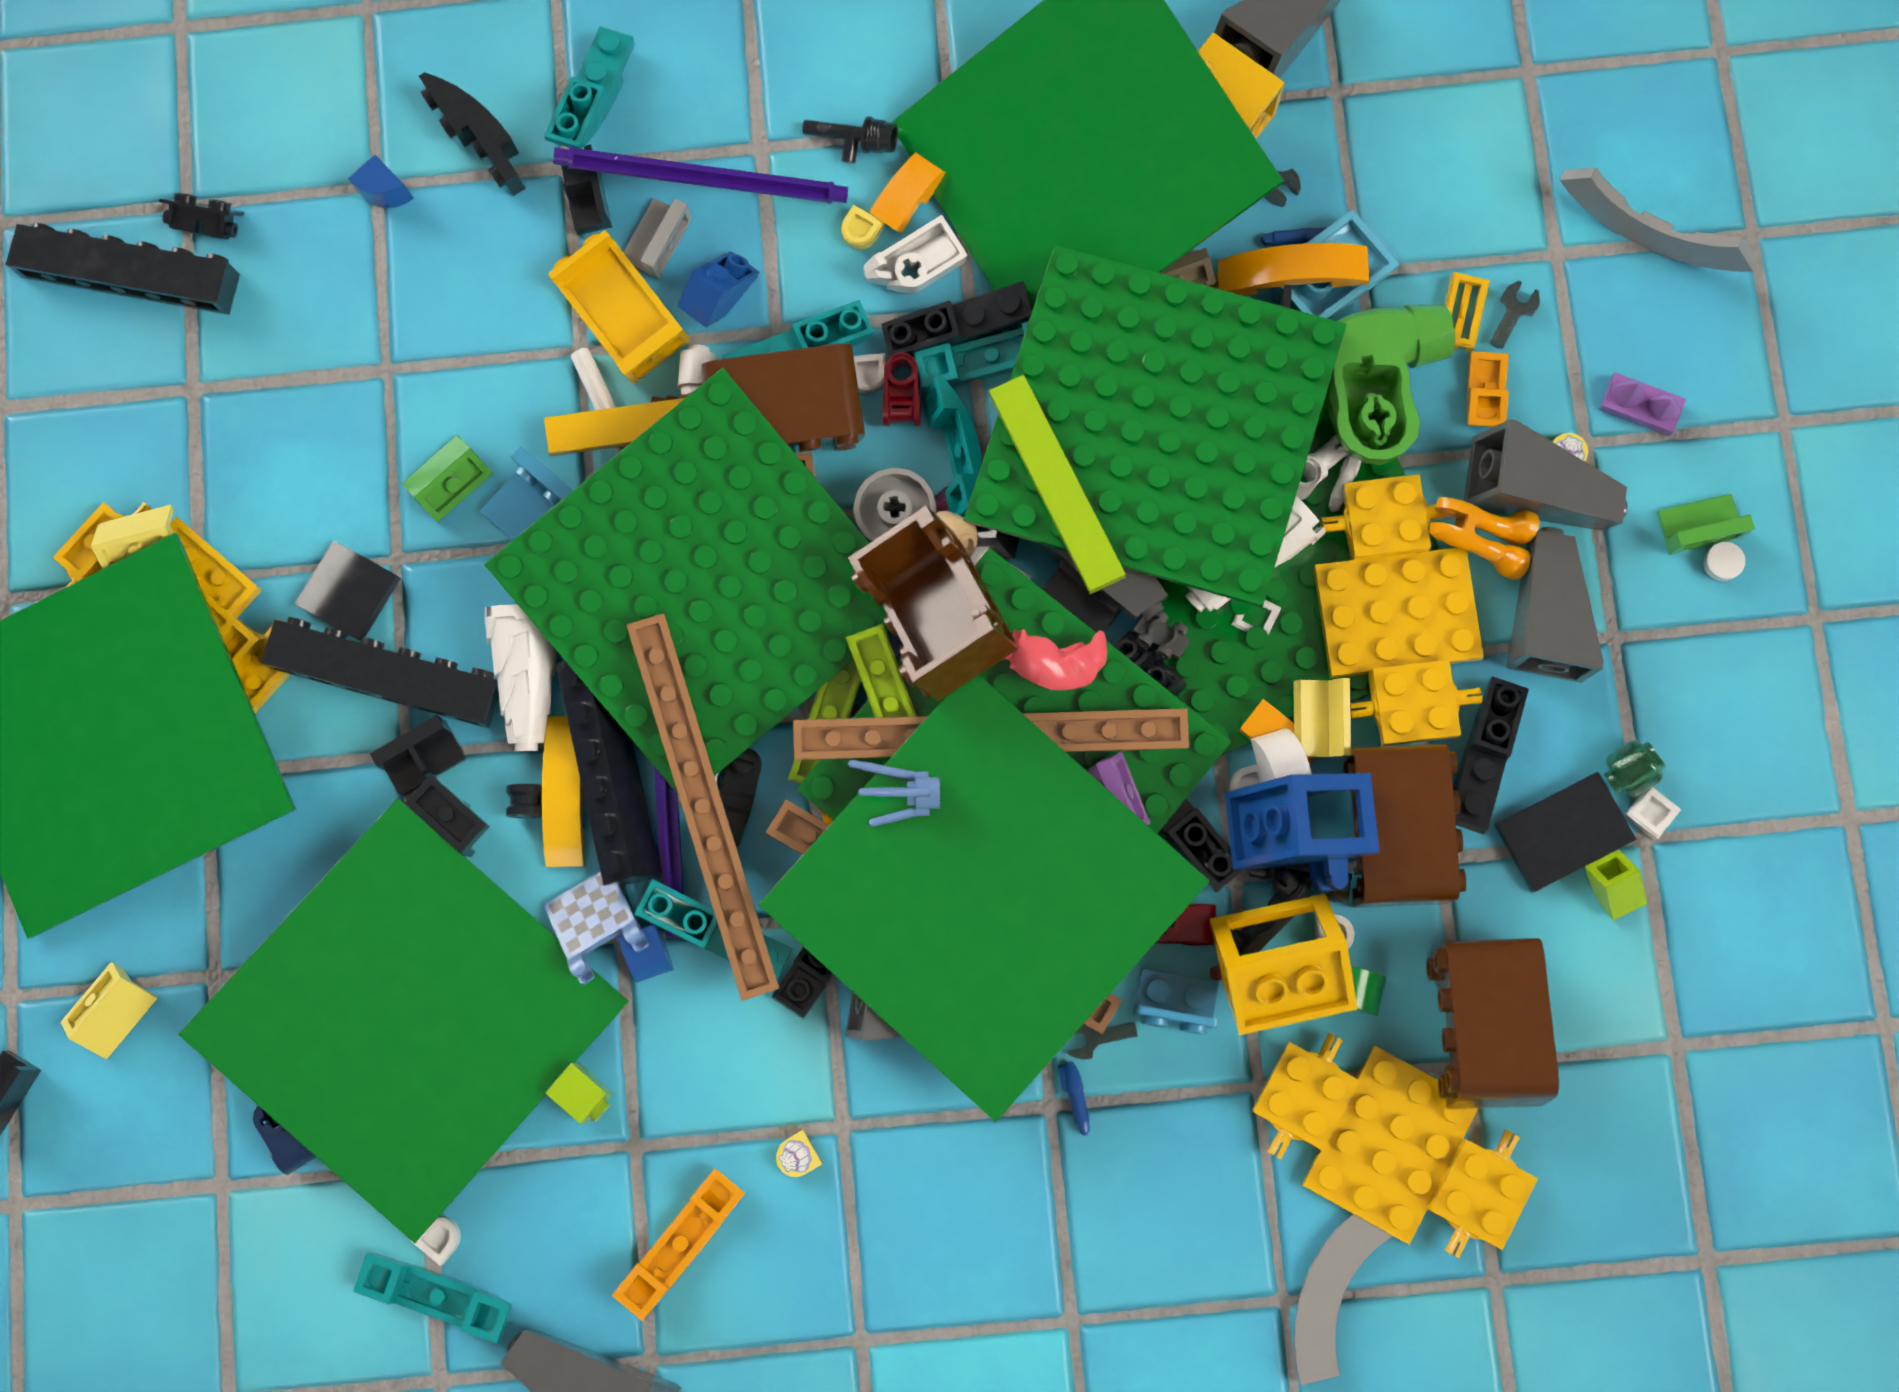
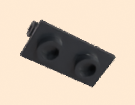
[159,192,244,240]

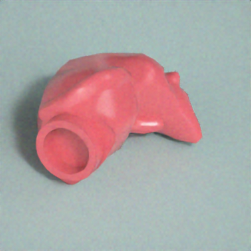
[1004,629,1108,690]

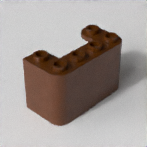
[701,343,865,452]
[848,505,1019,701]
[1342,744,1466,908]
[1426,938,1559,1109]

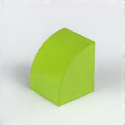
[1585,849,1647,921]

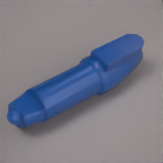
[1261,227,1326,246]
[1058,1061,1090,1136]

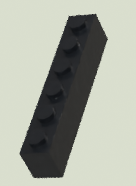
[5,222,240,315]
[261,617,499,729]
[556,661,662,886]

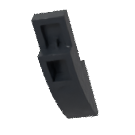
[419,72,525,196]
[881,281,1033,357]
[1453,676,1529,835]
[1159,799,1244,892]

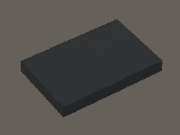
[1494,772,1637,893]

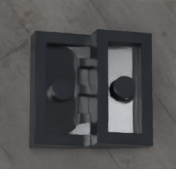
[295,541,401,641]

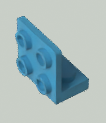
[481,446,573,540]
[1133,968,1219,1035]

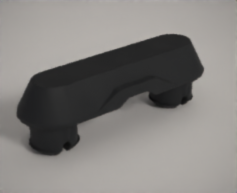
[720,748,762,849]
[1230,870,1311,956]

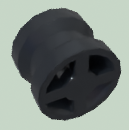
[506,784,542,818]

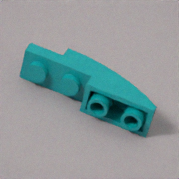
[544,26,635,149]
[722,300,874,359]
[635,879,793,980]

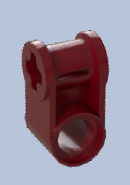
[882,352,921,426]
[1156,904,1216,946]

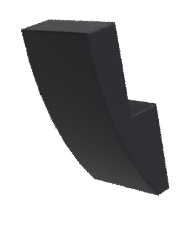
[1113,630,1187,696]
[771,947,833,1020]

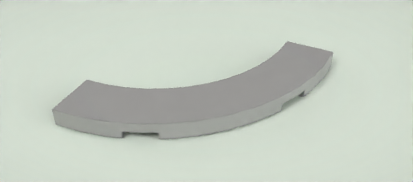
[1559,167,1758,272]
[1294,1214,1421,1385]

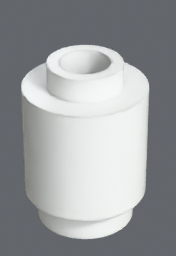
[678,345,717,398]

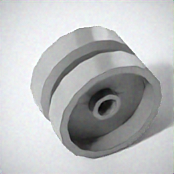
[853,467,937,543]

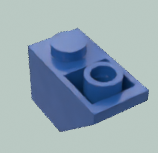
[677,251,759,328]

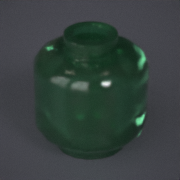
[1604,740,1666,797]

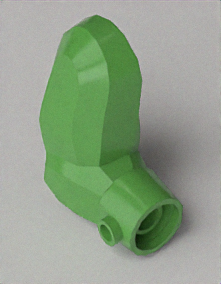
[1324,305,1455,465]

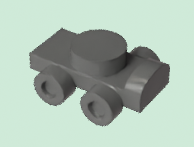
[1133,611,1190,660]

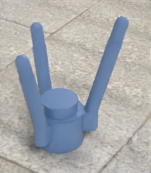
[848,760,940,827]

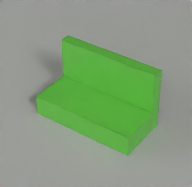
[402,435,493,523]
[1657,494,1755,555]

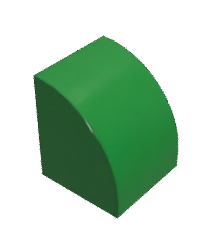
[1351,966,1386,1016]

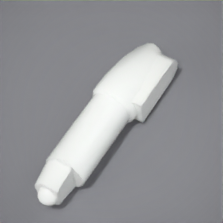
[1328,454,1361,512]

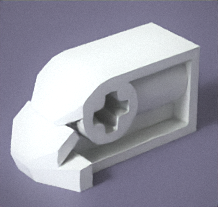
[863,215,968,294]

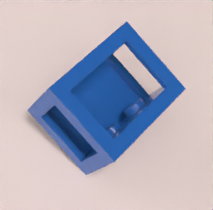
[1225,773,1380,894]

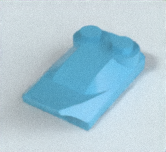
[1270,209,1400,319]

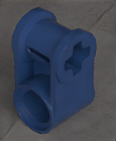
[253,1106,316,1175]

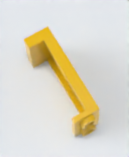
[548,230,691,385]

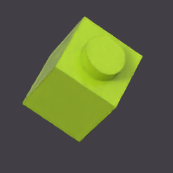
[546,1063,613,1124]

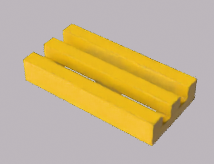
[1445,272,1490,352]

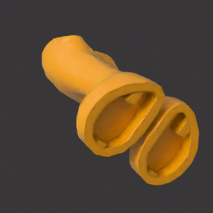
[1429,497,1540,581]

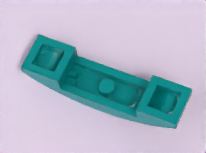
[914,321,1029,389]
[921,376,982,517]
[353,1252,512,1344]

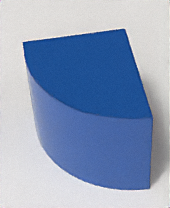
[348,155,413,208]
[617,924,674,982]

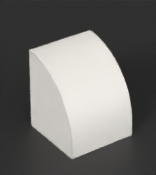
[1251,728,1312,782]

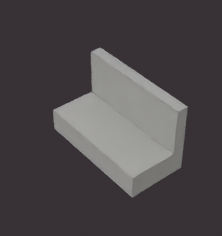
[623,198,693,280]

